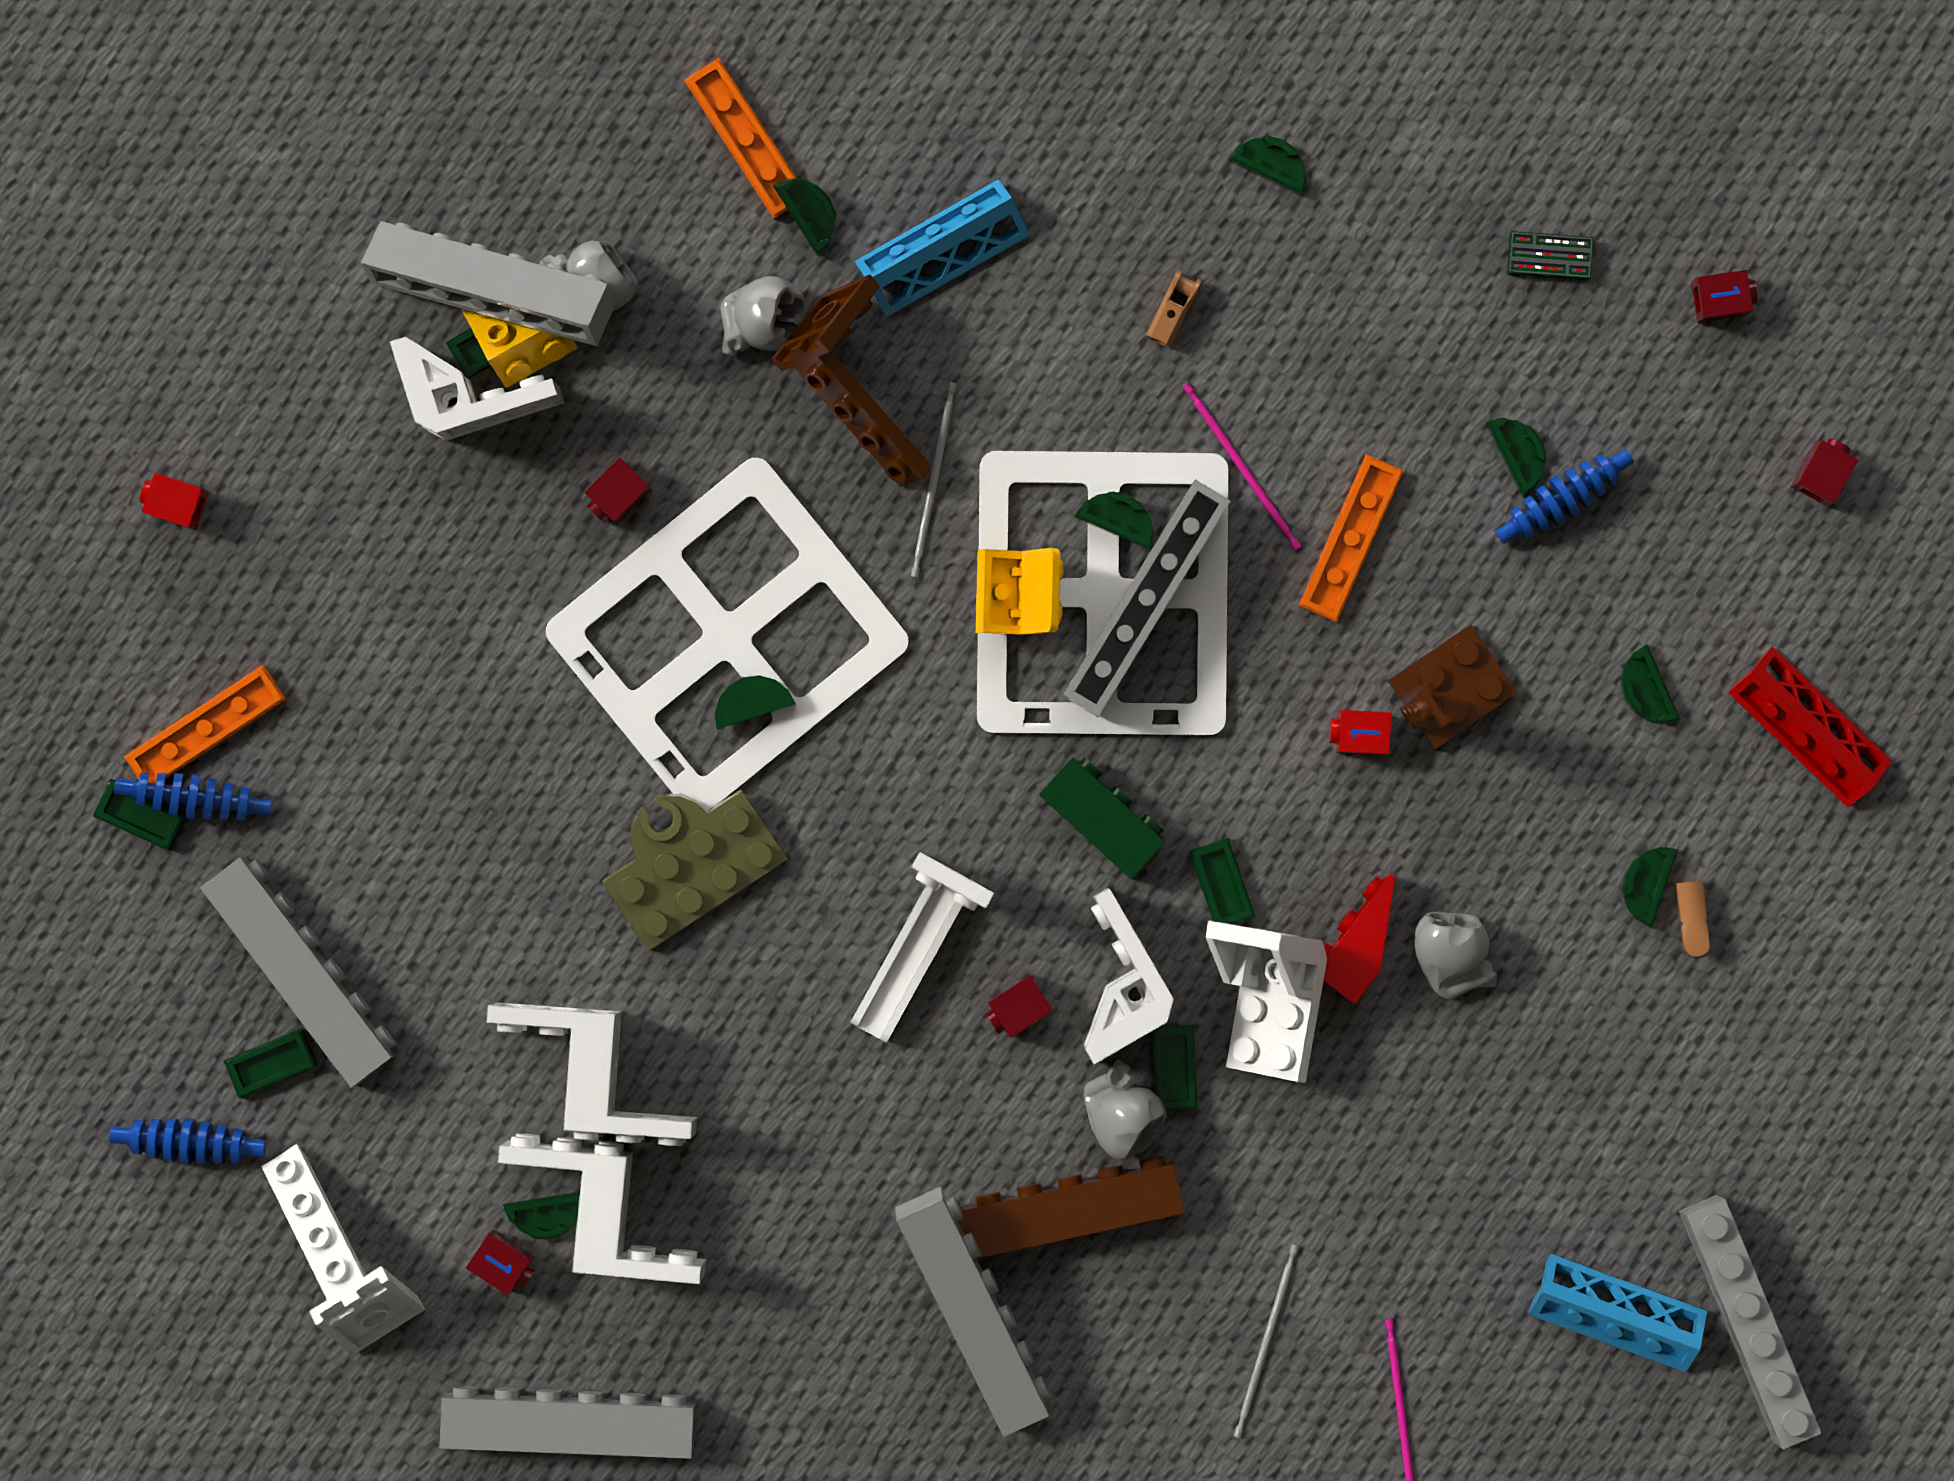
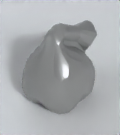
[538,241,638,311]
[720,276,807,356]
[1414,912,1497,999]
[1083,1060,1167,1161]

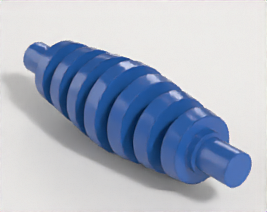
[1495,449,1634,545]
[114,773,271,821]
[109,1118,266,1165]

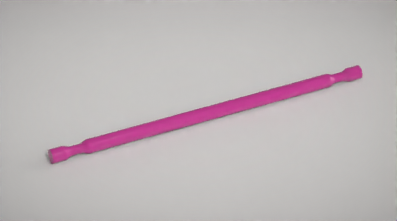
[1182,383,1302,551]
[1385,1318,1414,1481]

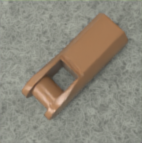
[1145,269,1202,348]
[1675,880,1710,957]

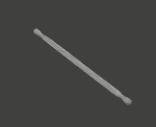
[910,382,957,578]
[1234,1244,1300,1438]

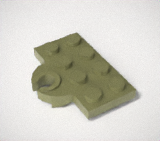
[602,789,788,951]

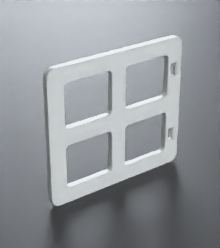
[977,451,1228,735]
[546,458,908,812]

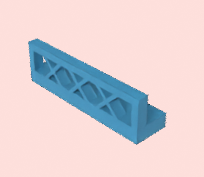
[855,180,1030,317]
[1529,1254,1707,1372]

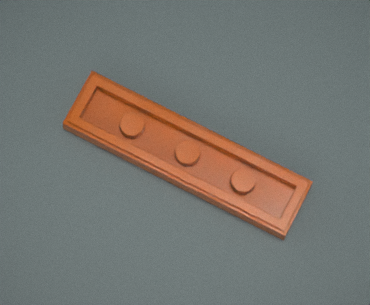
[684,58,796,220]
[1298,454,1404,623]
[124,665,287,783]

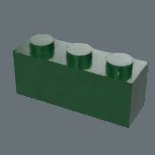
[1038,757,1165,879]

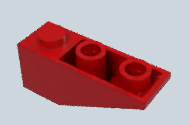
[1323,874,1395,1004]

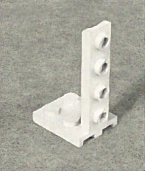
[850,852,994,1043]
[261,1144,425,1354]

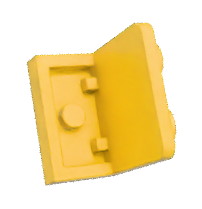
[462,309,578,388]
[975,548,1064,635]

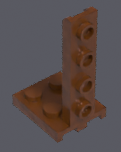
[771,274,930,487]
[1387,625,1517,749]

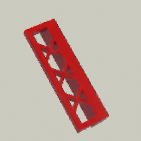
[1728,646,1892,808]

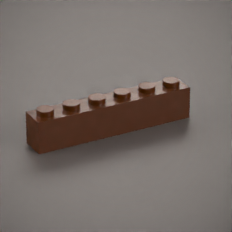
[957,1156,1185,1259]

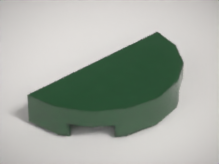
[1227,136,1307,197]
[771,178,836,255]
[1485,418,1546,497]
[1074,491,1154,550]
[1621,644,1681,724]
[715,675,796,730]
[1622,847,1678,928]
[503,1191,580,1239]

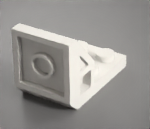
[390,337,565,441]
[1084,888,1173,1064]
[1206,921,1327,1083]

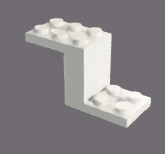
[487,1003,697,1146]
[498,1134,706,1284]

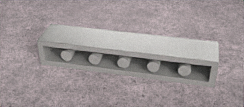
[361,221,616,346]
[1063,479,1231,718]
[200,857,397,1088]
[895,1186,1052,1437]
[1679,1195,1822,1449]
[439,1386,696,1459]

